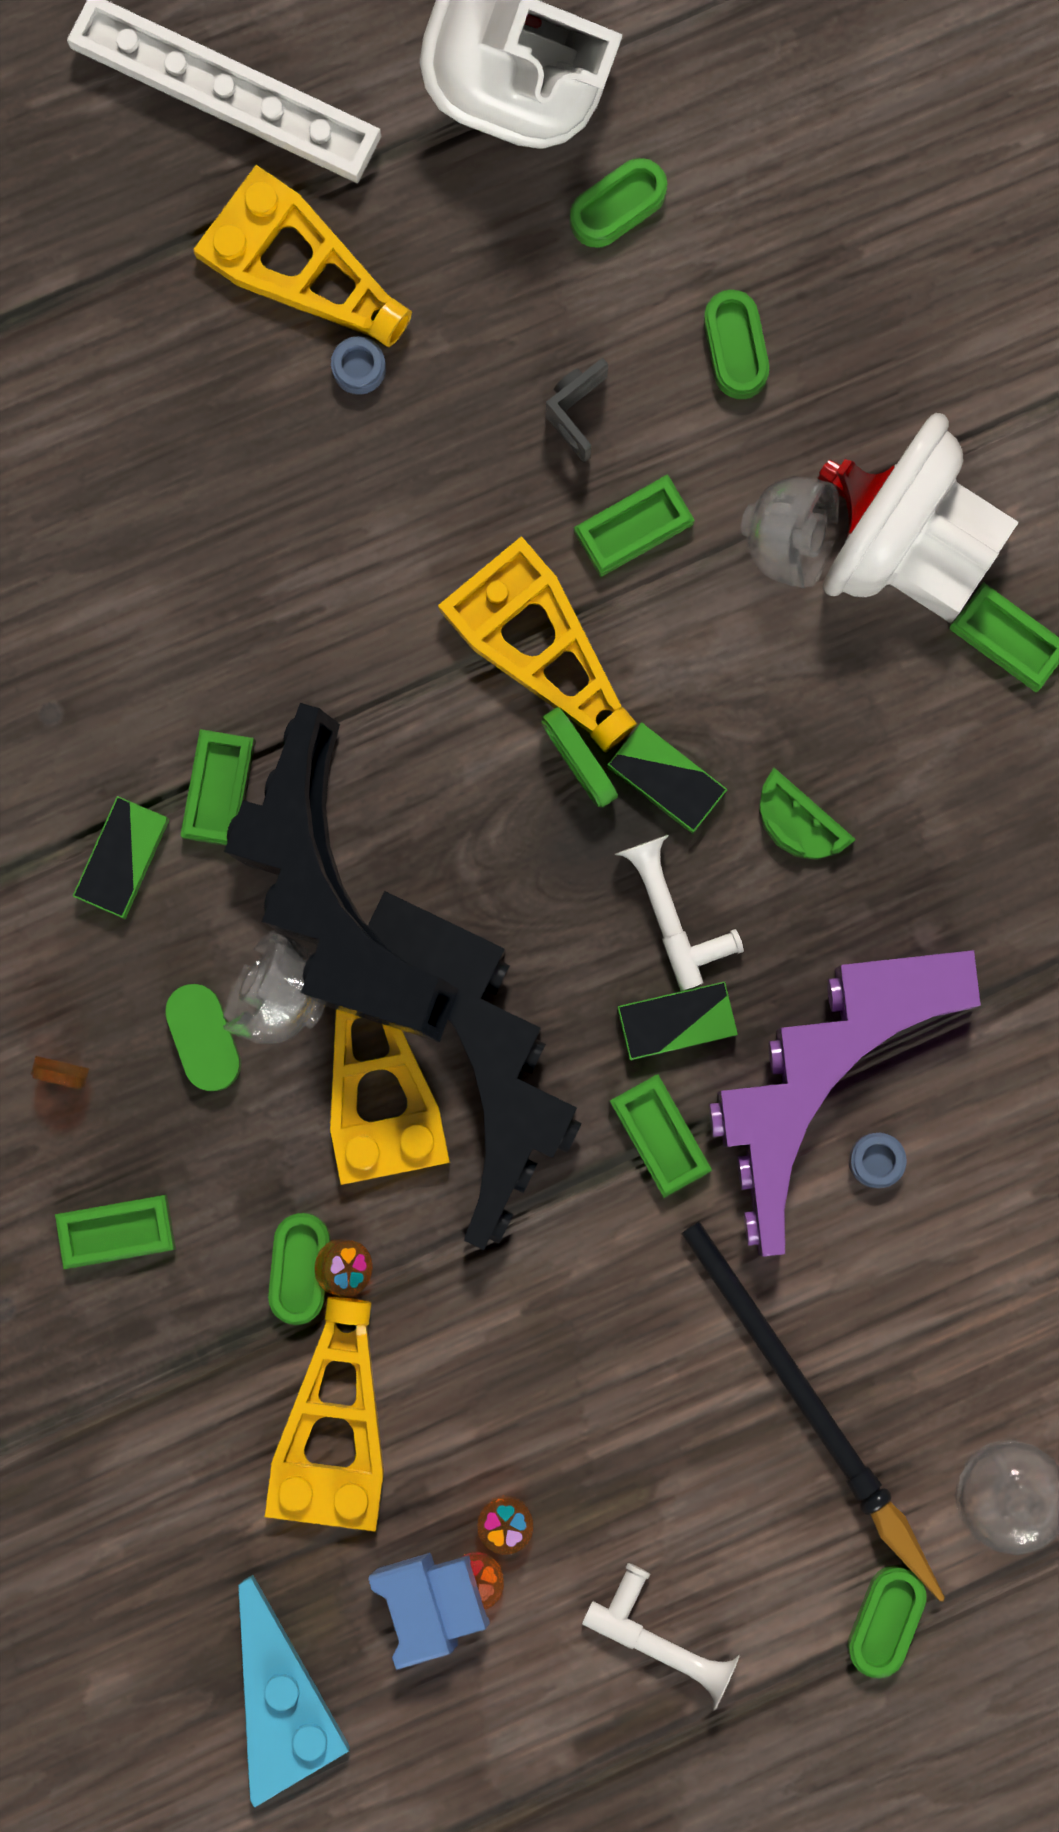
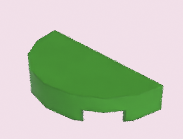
[759,768,856,860]

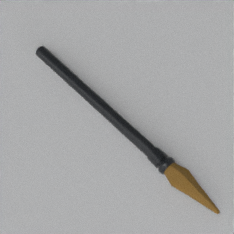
[681,1221,945,1602]

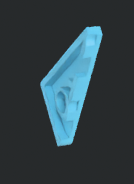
[239,1575,350,1808]

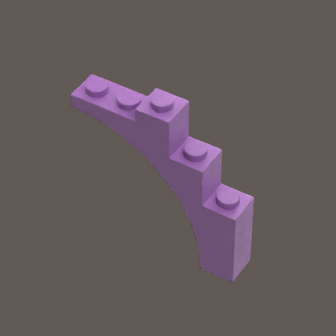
[709,950,981,1256]

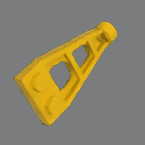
[193,165,412,347]
[438,536,638,752]
[330,1009,450,1185]
[265,1297,384,1532]

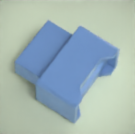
[369,1553,490,1670]

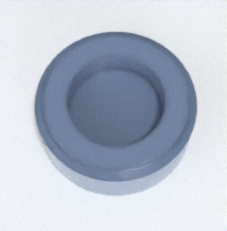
[331,336,386,394]
[849,1133,907,1188]

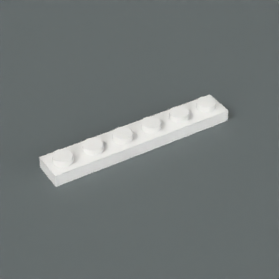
[67,0,381,183]

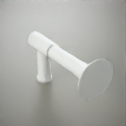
[615,835,744,991]
[582,1563,740,1710]

